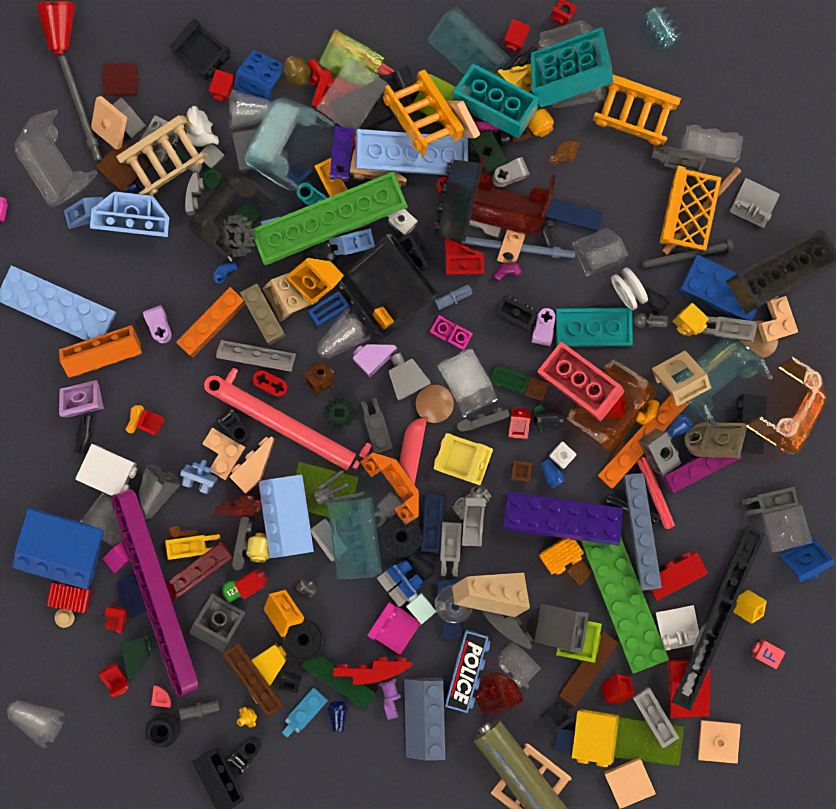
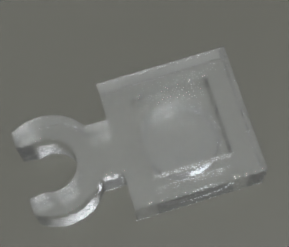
[370,492,403,526]

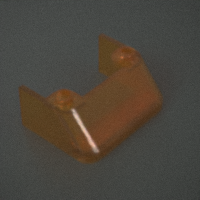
[746,357,828,454]

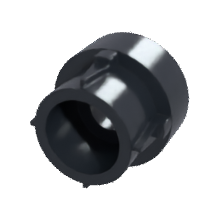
[145,712,181,748]

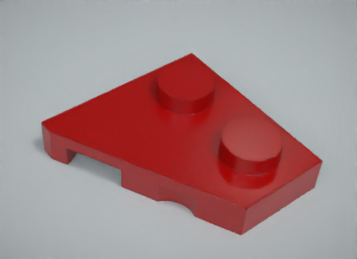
[445,238,484,275]

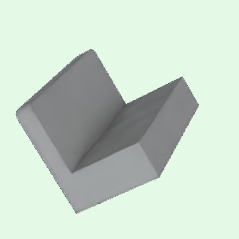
[310,518,348,561]

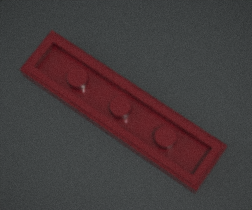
[165,541,234,601]

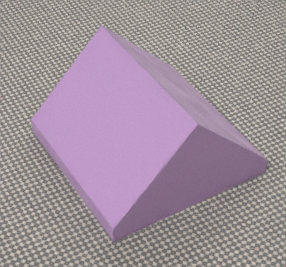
[59,380,104,418]

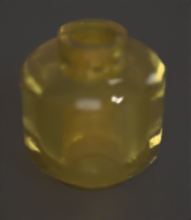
[283,56,311,86]

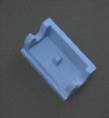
[329,228,375,255]

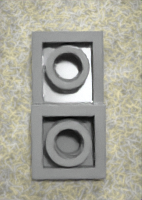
[185,173,204,215]

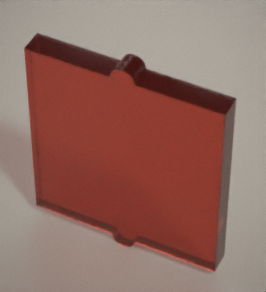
[102,63,139,95]

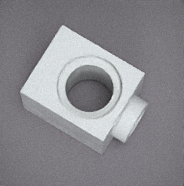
[548,442,577,469]

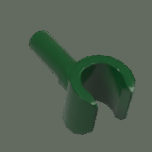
[532,404,545,432]

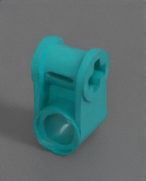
[297,183,327,206]

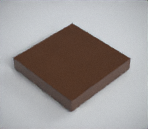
[95,141,150,193]

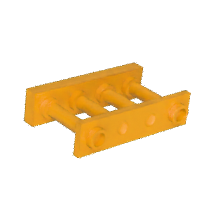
[383,69,464,157]
[592,75,681,146]

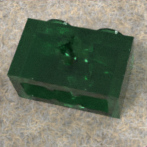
[468,129,508,177]

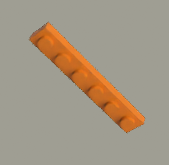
[597,394,688,489]

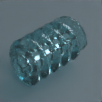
[643,7,682,50]

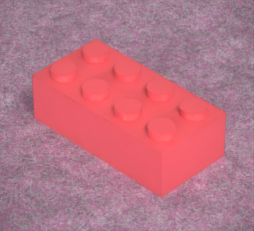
[537,342,625,422]

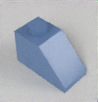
[64,197,103,229]

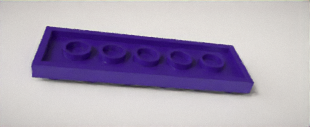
[503,492,623,546]

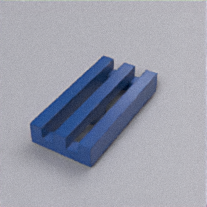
[308,290,350,327]

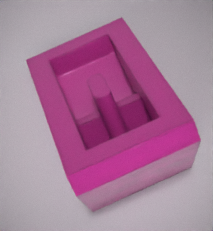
[103,541,130,574]

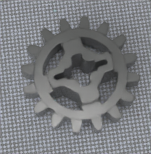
[219,215,256,257]

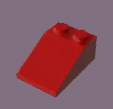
[667,658,711,718]

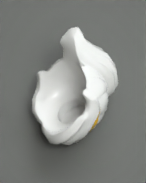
[185,106,219,146]

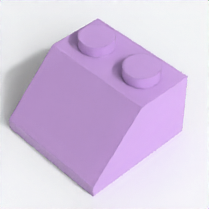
[353,344,397,377]

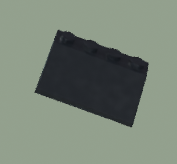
[433,159,482,242]

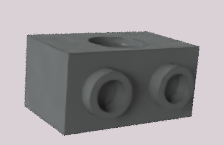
[638,428,681,476]

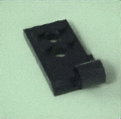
[329,65,415,133]

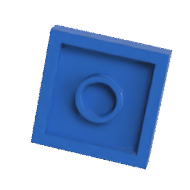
[780,538,835,582]

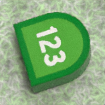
[222,580,241,603]

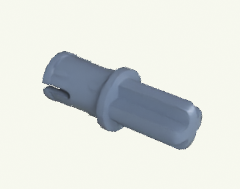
[434,285,473,310]

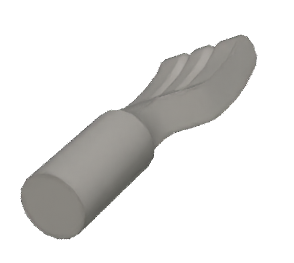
[469,218,502,238]

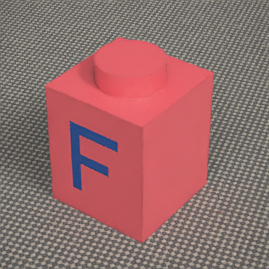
[751,639,785,669]

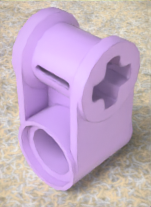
[143,305,172,344]
[531,308,555,346]

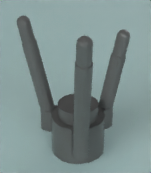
[314,470,365,505]

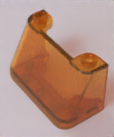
[567,359,656,453]

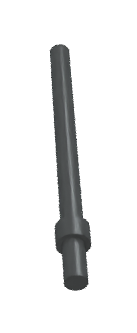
[58,54,102,162]

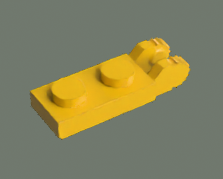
[165,534,220,560]

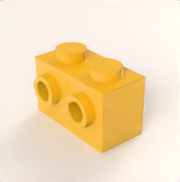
[672,303,709,337]

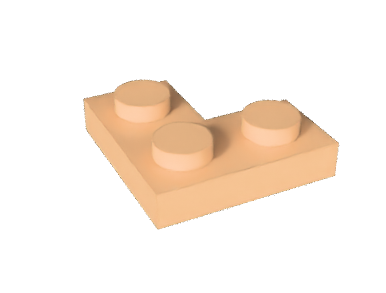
[758,296,798,343]
[203,428,246,480]

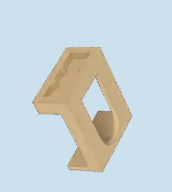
[652,351,711,406]

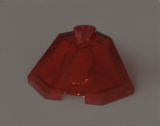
[476,672,524,716]

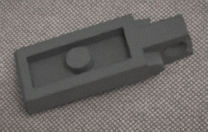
[651,146,706,173]

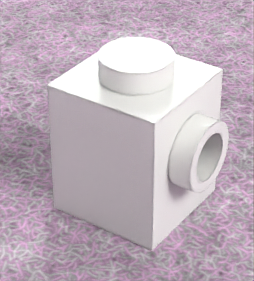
[388,209,418,236]

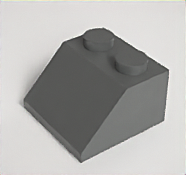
[189,594,245,652]

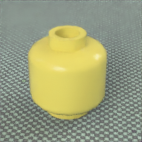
[246,533,269,563]

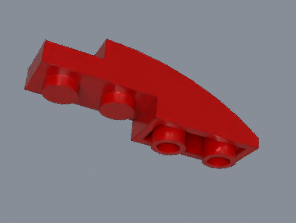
[333,657,412,685]

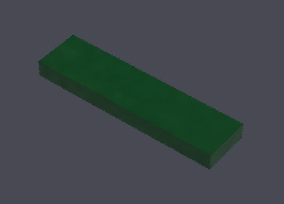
[301,655,376,710]

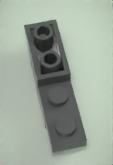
[481,610,533,649]

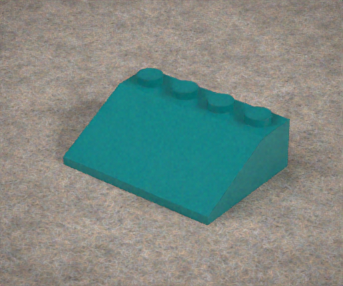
[531,27,613,107]

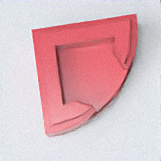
[151,685,171,708]

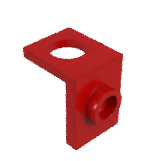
[550,0,577,27]

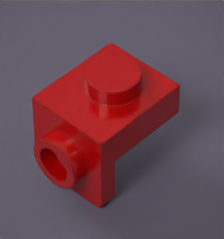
[99,662,129,698]

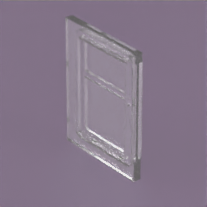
[316,57,388,135]

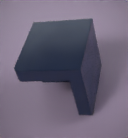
[283,162,313,190]

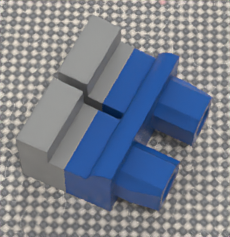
[377,560,423,607]

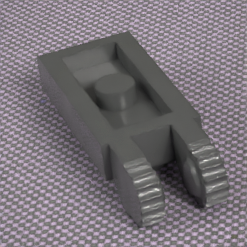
[361,398,393,454]
[457,407,510,432]
[742,486,799,516]
[232,515,252,570]

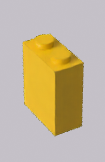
[572,709,619,767]

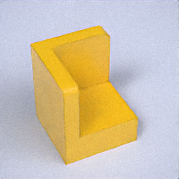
[734,590,767,624]

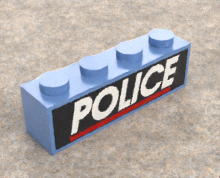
[445,629,491,713]

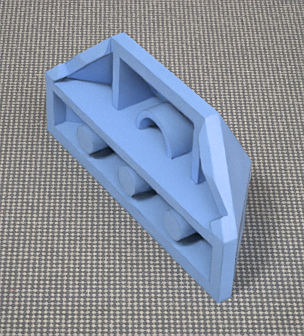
[90,192,170,237]

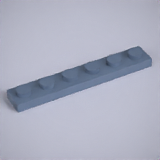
[623,473,662,591]

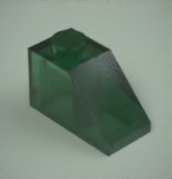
[121,636,153,681]

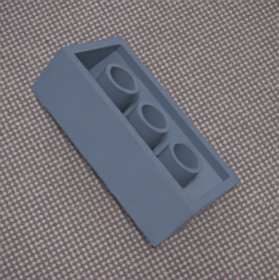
[404,678,445,761]

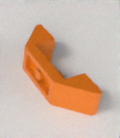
[360,453,419,525]

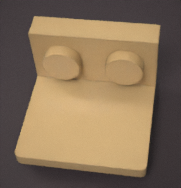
[262,272,318,322]

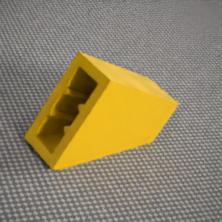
[249,643,288,703]

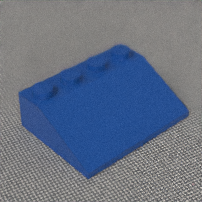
[12,508,104,589]

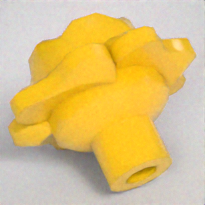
[236,707,257,728]

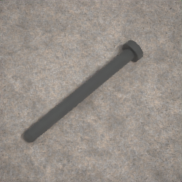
[642,238,734,268]

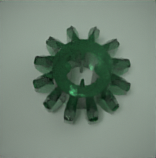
[324,397,356,430]

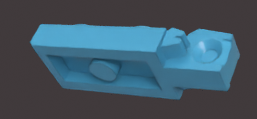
[282,687,328,738]

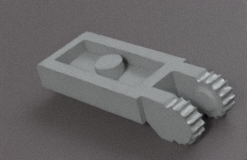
[701,316,757,342]
[440,522,462,577]

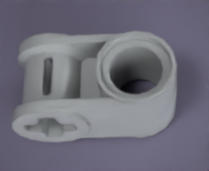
[492,157,530,188]

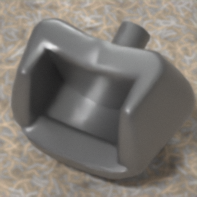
[296,578,316,597]

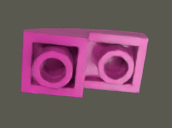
[428,315,473,350]

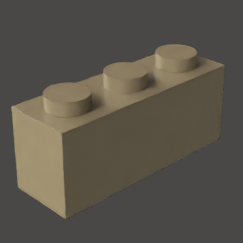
[240,284,286,345]

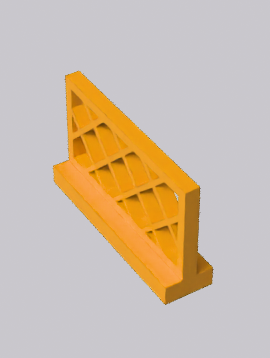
[659,166,721,251]

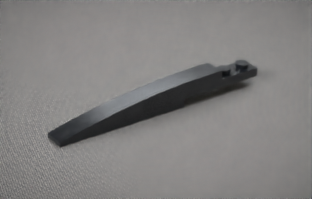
[672,526,765,711]

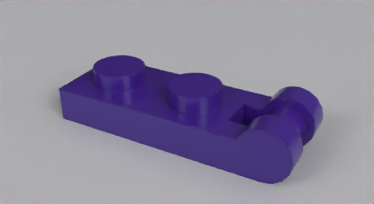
[329,125,354,182]

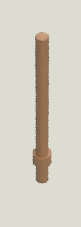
[661,167,741,255]

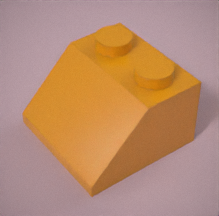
[286,258,344,304]

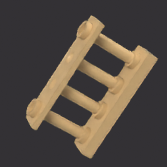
[116,115,209,196]

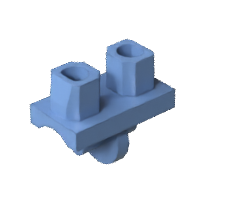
[180,460,219,494]

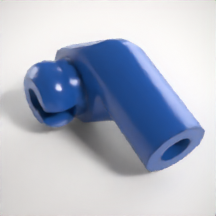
[213,261,238,284]

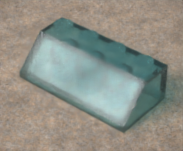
[427,6,511,75]
[327,497,382,580]

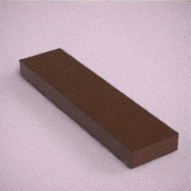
[558,632,618,707]
[222,642,284,718]

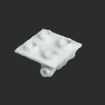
[656,605,700,651]

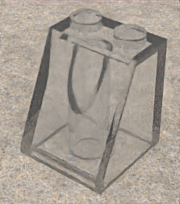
[572,228,629,277]
[437,348,497,417]

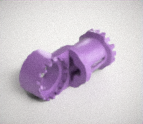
[379,678,401,720]

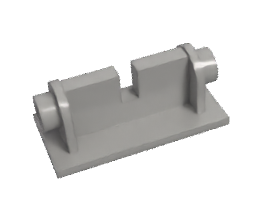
[452,484,491,520]

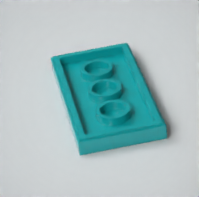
[555,308,633,347]

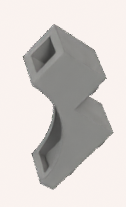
[462,494,486,546]

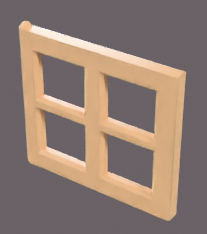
[491,743,571,809]

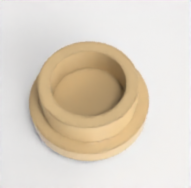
[55,609,75,628]

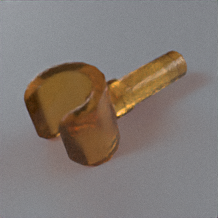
[170,526,197,537]

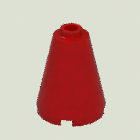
[36,1,75,55]

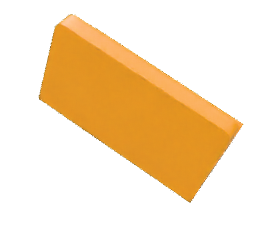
[264,590,304,637]

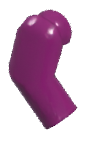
[492,263,522,281]

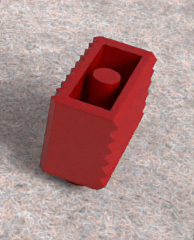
[234,569,268,599]
[46,581,92,613]

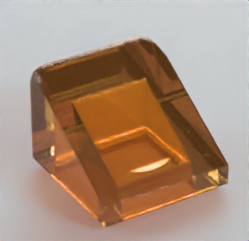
[566,560,593,586]

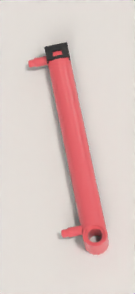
[204,368,371,478]

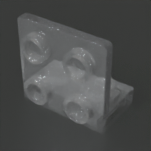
[81,492,123,547]
[497,641,541,689]

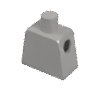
[389,353,431,401]

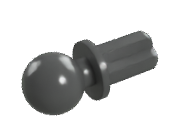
[633,313,669,328]

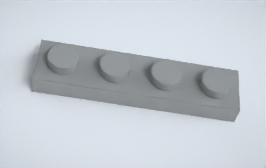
[216,340,296,372]

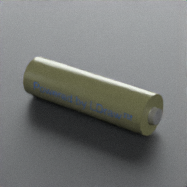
[473,720,568,809]

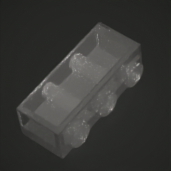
[680,125,743,163]

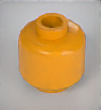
[528,108,554,137]

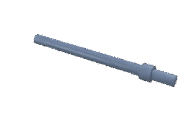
[461,237,576,258]

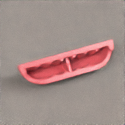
[399,418,427,484]

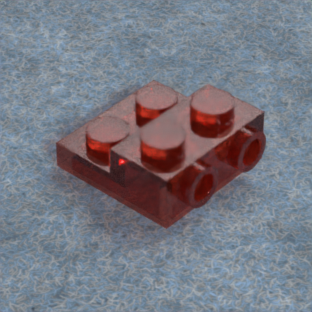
[215,495,262,516]

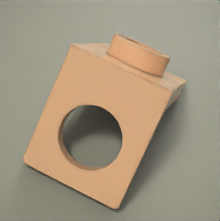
[497,229,525,263]

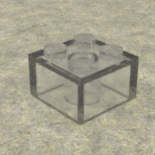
[761,505,813,553]

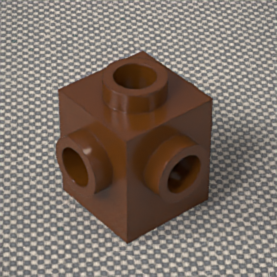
[304,362,335,396]

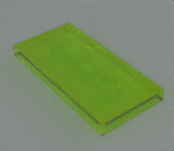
[614,717,684,766]

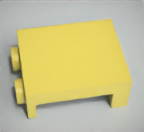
[434,433,493,486]

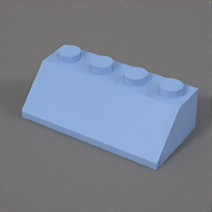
[258,475,314,558]

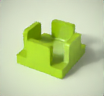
[556,621,602,663]

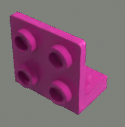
[367,601,421,654]

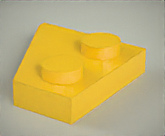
[495,64,532,92]

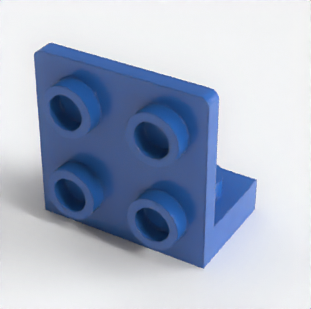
[234,50,286,104]

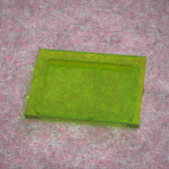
[296,462,358,522]

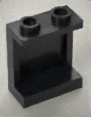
[169,18,231,81]

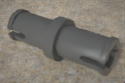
[179,700,220,721]

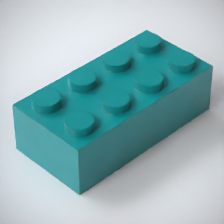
[453,64,539,139]

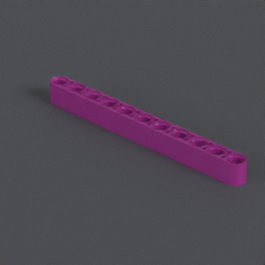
[111,489,198,697]

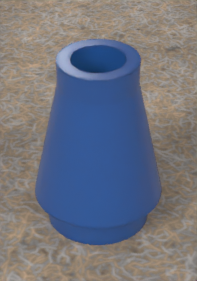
[665,413,693,439]
[540,459,565,489]

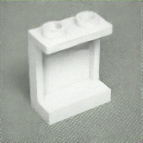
[76,444,138,496]

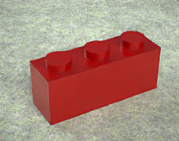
[649,551,708,601]

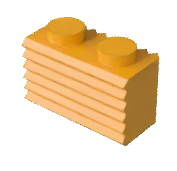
[538,538,584,575]

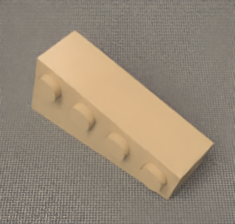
[452,573,530,617]

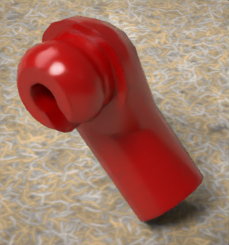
[308,58,323,87]

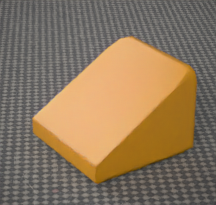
[372,307,394,330]

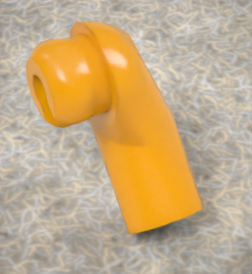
[635,400,659,425]
[125,405,144,433]

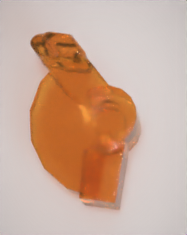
[550,140,581,165]

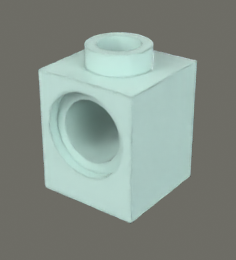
[406,593,436,624]

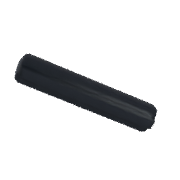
[604,494,660,524]

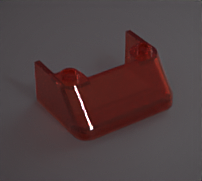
[470,156,556,235]

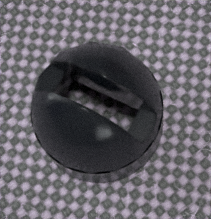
[497,131,512,146]

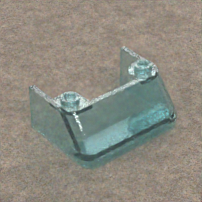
[244,98,335,191]
[674,338,773,427]

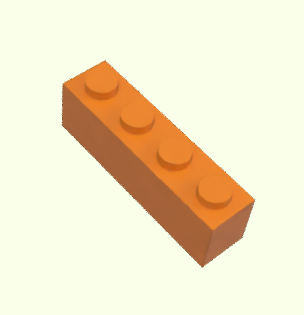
[176,287,246,357]
[59,325,142,378]

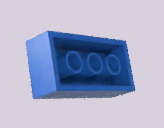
[677,255,767,321]

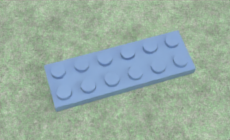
[355,129,468,175]
[0,265,116,340]

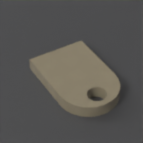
[685,422,747,458]

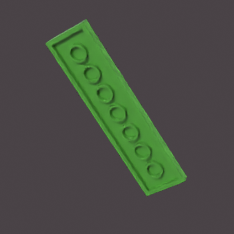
[253,172,408,265]
[580,537,669,674]

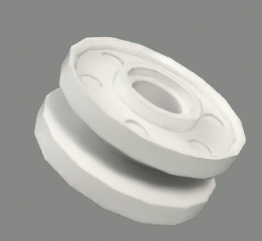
[611,267,648,311]

